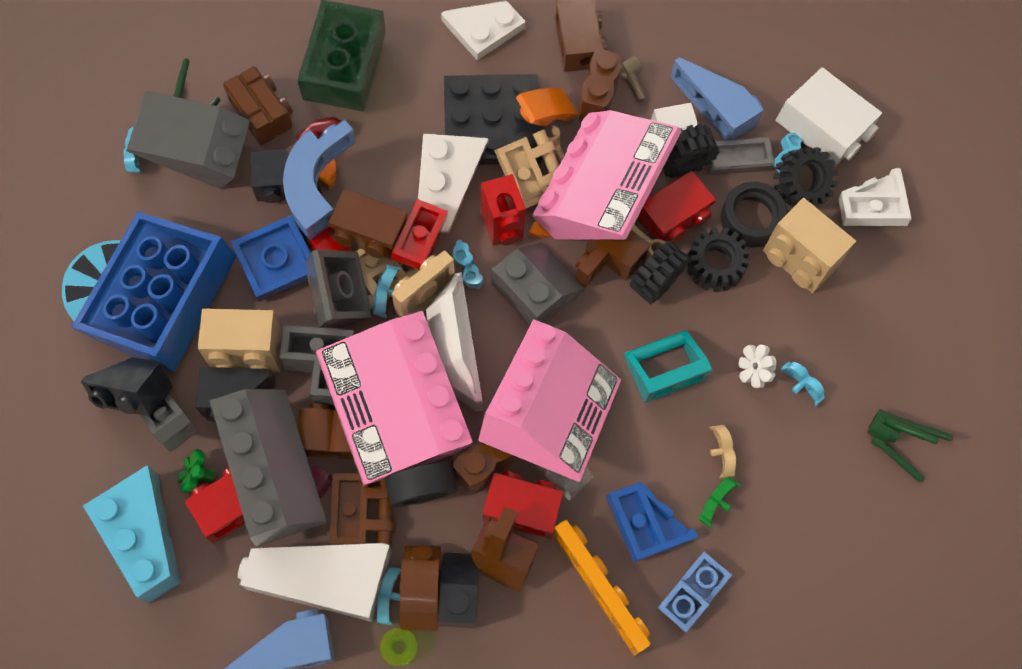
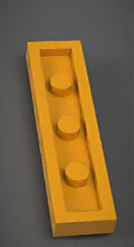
[553,519,651,656]

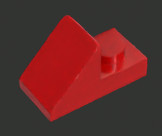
[391,199,448,270]

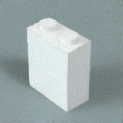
[775,67,882,167]

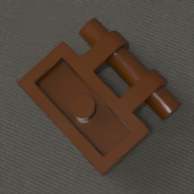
[329,473,396,547]

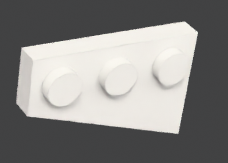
[418,134,488,234]

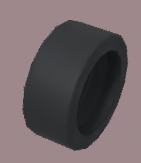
[720,181,787,247]
[385,462,458,507]

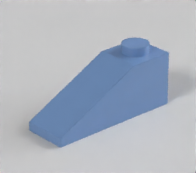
[670,57,764,140]
[224,609,335,669]

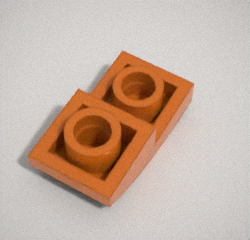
[515,88,579,127]

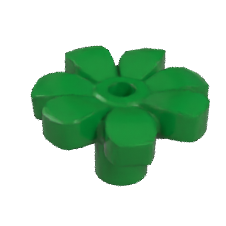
[177,449,216,494]

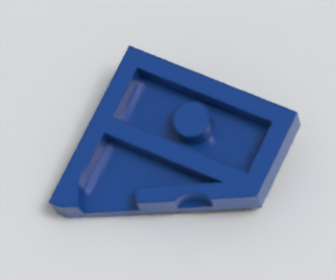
[606,482,698,563]

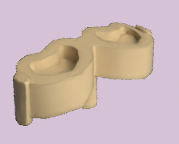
[709,425,736,479]

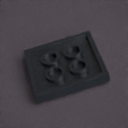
[444,74,542,165]

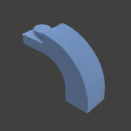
[283,120,356,240]

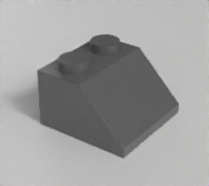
[492,242,585,325]
[305,249,372,328]

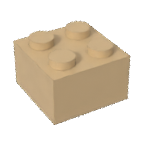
[763,197,856,294]
[198,309,283,373]

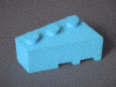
[83,465,181,603]

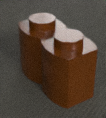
[578,48,622,121]
[297,403,354,460]
[453,442,518,494]

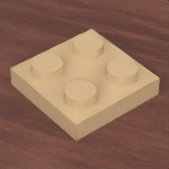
[392,250,455,318]

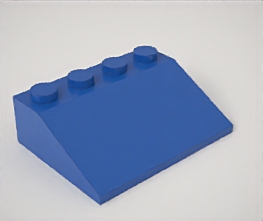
[71,211,237,373]

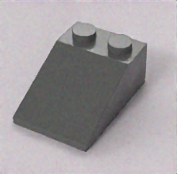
[126,91,250,189]

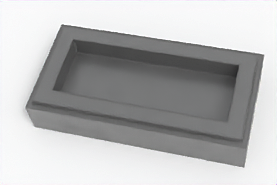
[708,137,775,175]

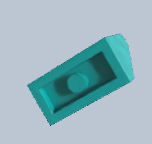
[624,330,712,403]

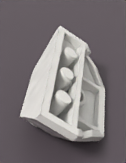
[426,272,483,412]

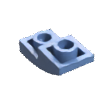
[658,551,732,632]

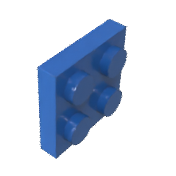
[230,215,311,302]

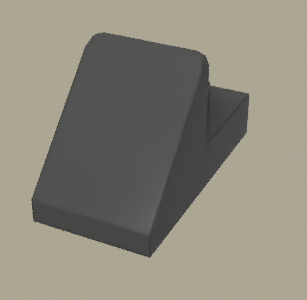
[140,393,197,451]

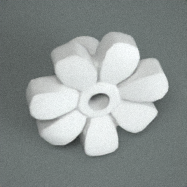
[739,345,776,388]

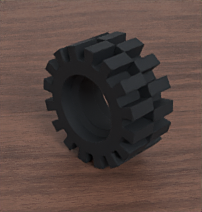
[663,124,720,178]
[773,147,839,206]
[687,227,750,292]
[630,241,690,304]

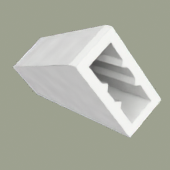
[238,543,392,622]

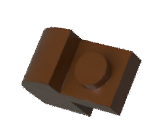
[575,231,651,288]
[471,507,539,592]
[400,546,441,631]

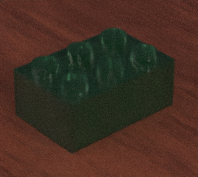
[297,0,386,112]

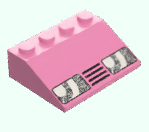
[532,111,681,240]
[316,311,473,486]
[478,319,621,482]

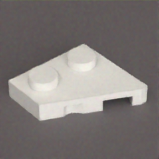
[441,1,526,60]
[838,168,912,226]

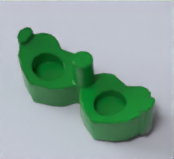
[698,477,742,528]

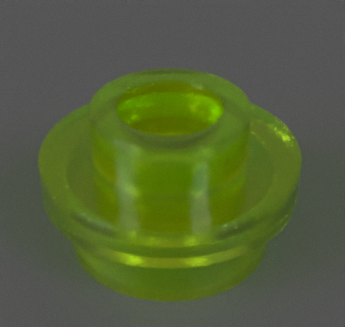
[380,628,417,666]

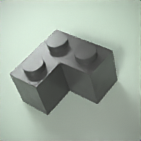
[279,325,355,408]

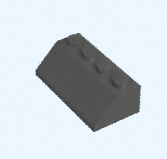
[209,389,327,547]

